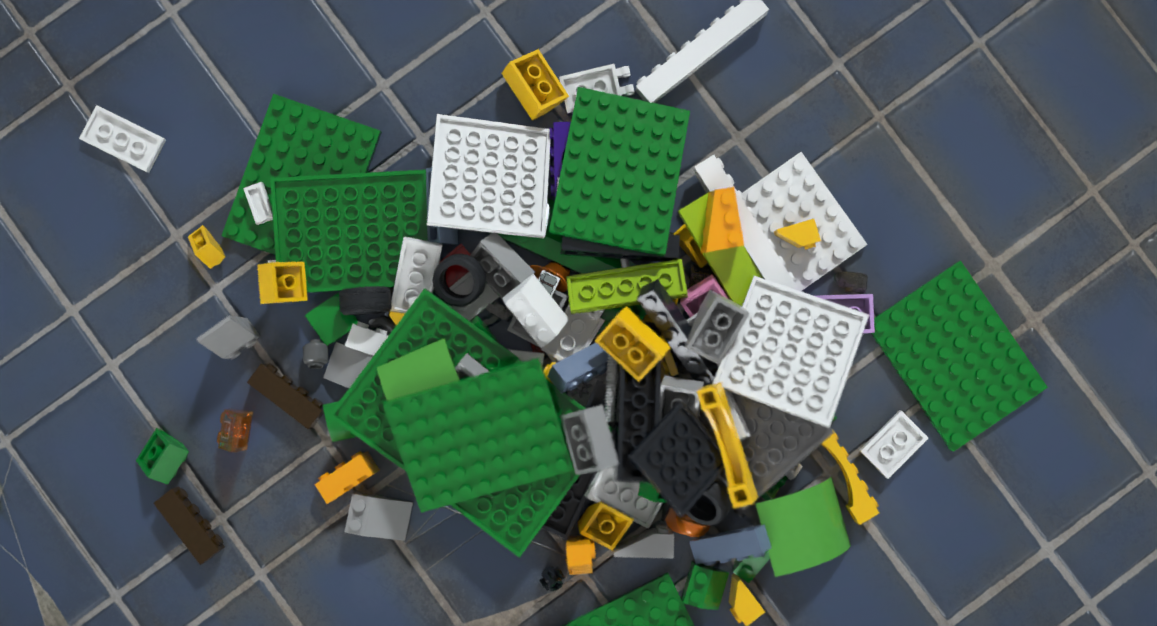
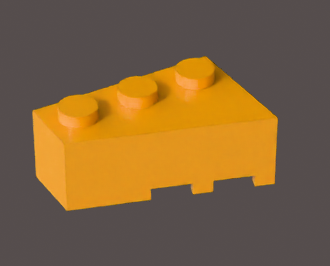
[700,187,744,254]
[315,451,380,504]
[566,535,595,575]

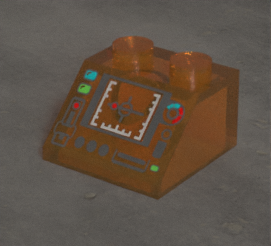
[217,408,253,453]

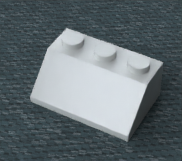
[502,274,569,348]

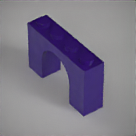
[550,122,571,198]

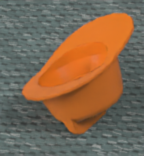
[530,262,570,292]
[665,508,711,537]

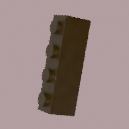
[247,363,324,429]
[153,487,225,565]

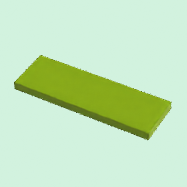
[677,191,763,306]
[566,259,688,314]

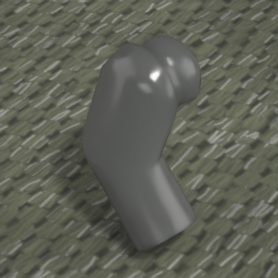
[369,316,396,333]

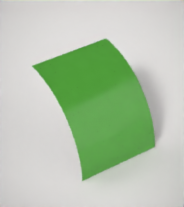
[377,338,459,401]
[756,476,851,577]

